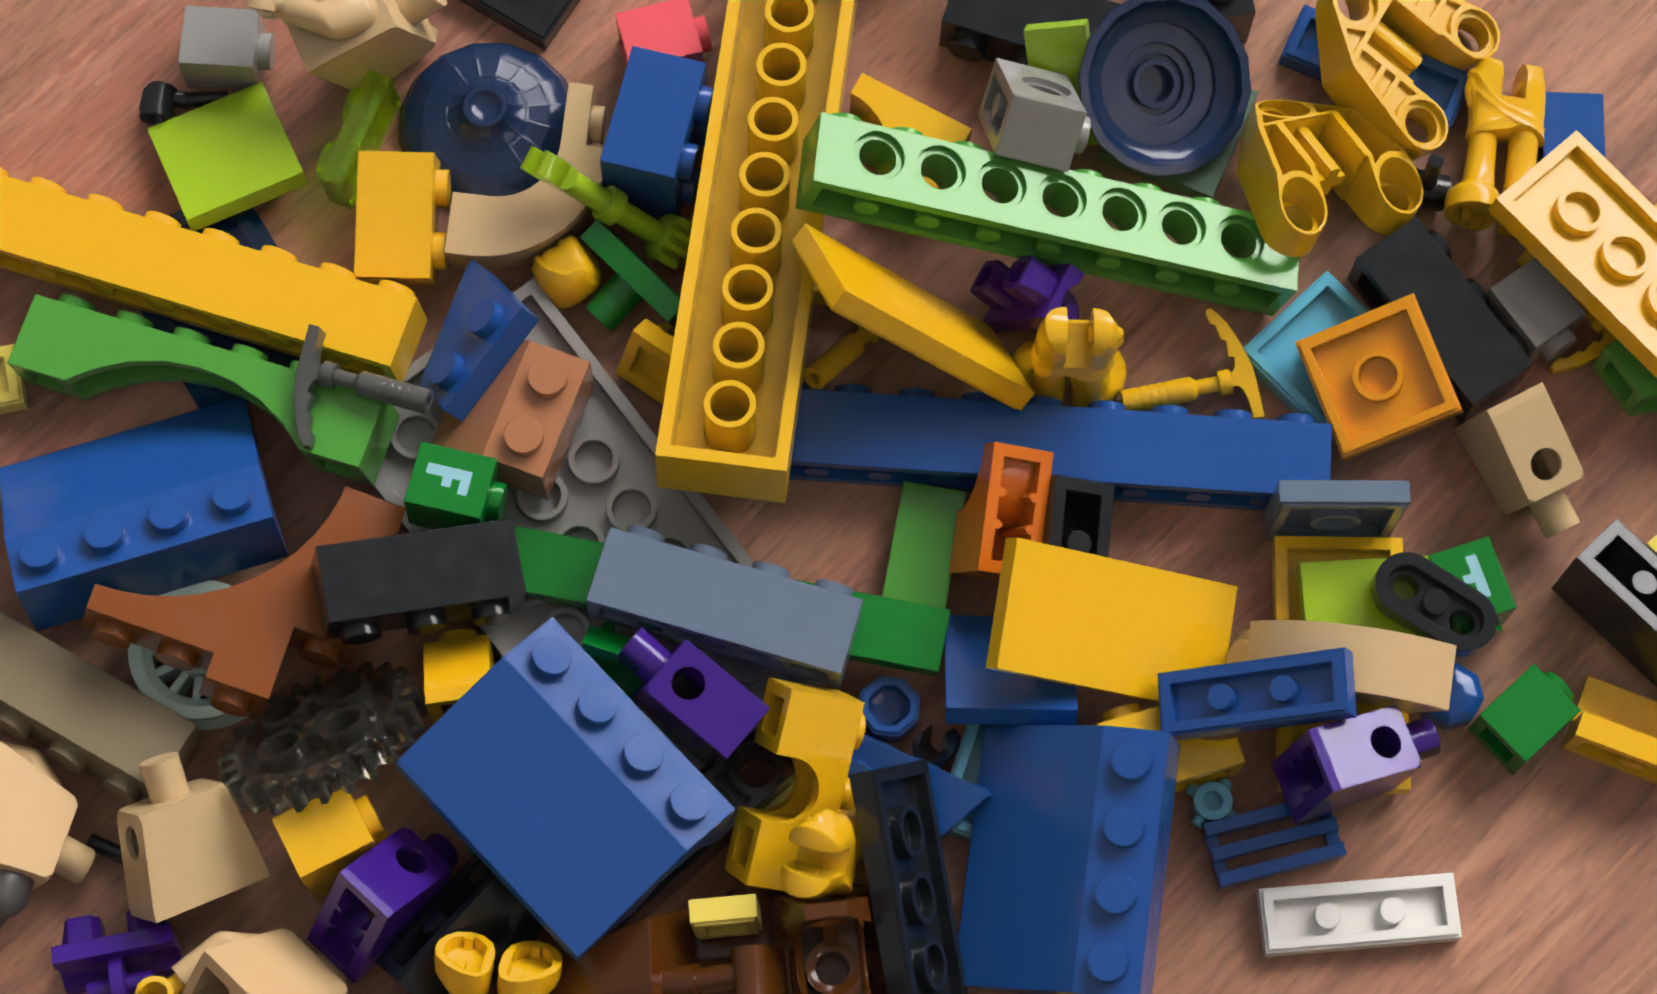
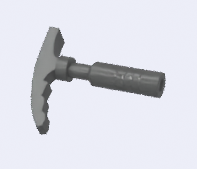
[294,324,434,450]

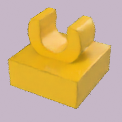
[616,318,674,405]

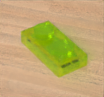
[317,70,401,209]

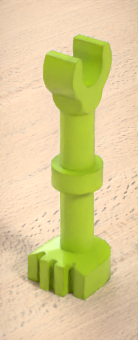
[520,146,692,270]

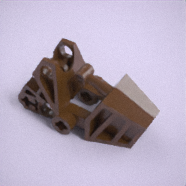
[549,886,879,994]

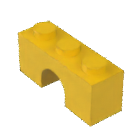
[724,677,866,892]

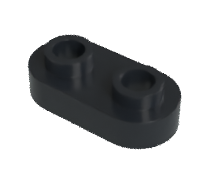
[1371,552,1497,657]

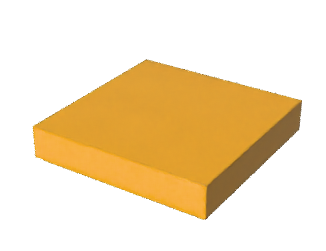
[1295,293,1463,461]

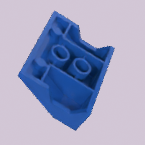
[0,397,288,631]
[394,617,735,962]
[958,725,1180,994]

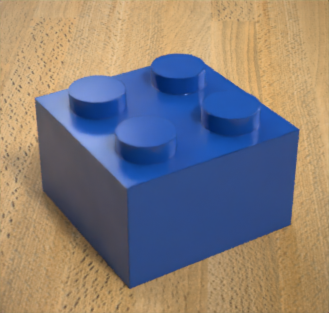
[600,46,714,219]

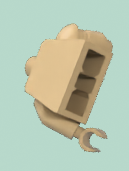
[245,0,447,96]

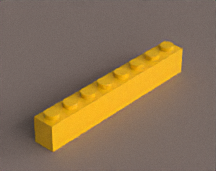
[0,167,428,382]

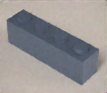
[586,525,863,689]

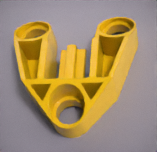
[1315,0,1500,161]
[1236,99,1424,257]

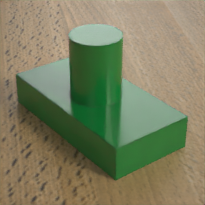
[580,219,680,332]

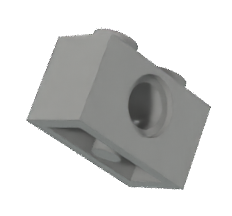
[978,58,1091,172]

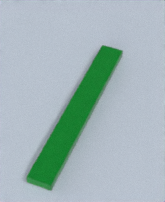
[490,521,951,677]

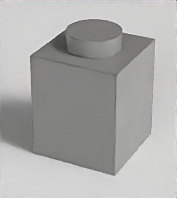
[178,5,276,90]
[1487,258,1586,362]

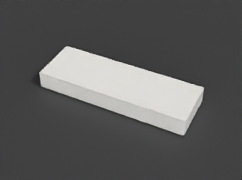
[1256,873,1462,958]

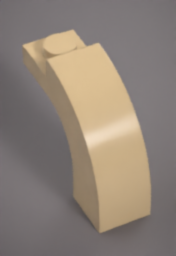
[444,82,607,271]
[1226,620,1457,713]

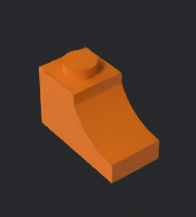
[949,442,1054,582]

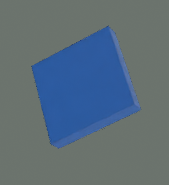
[943,615,1078,725]

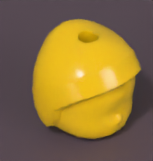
[531,235,602,309]

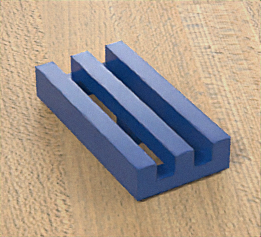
[1201,802,1347,890]

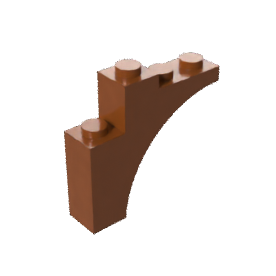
[81,486,406,717]

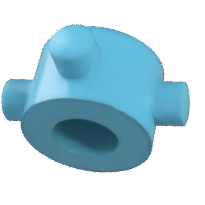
[1186,778,1238,829]

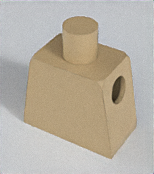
[1454,382,1584,539]
[117,752,270,923]

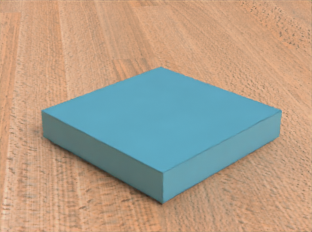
[1243,271,1369,440]

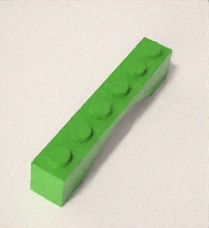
[7,293,400,486]

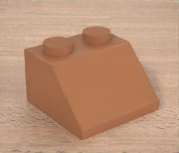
[431,340,594,500]

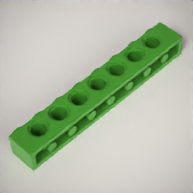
[795,112,1301,316]

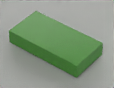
[882,481,966,608]

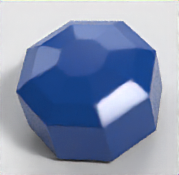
[1421,663,1484,730]
[860,676,920,742]

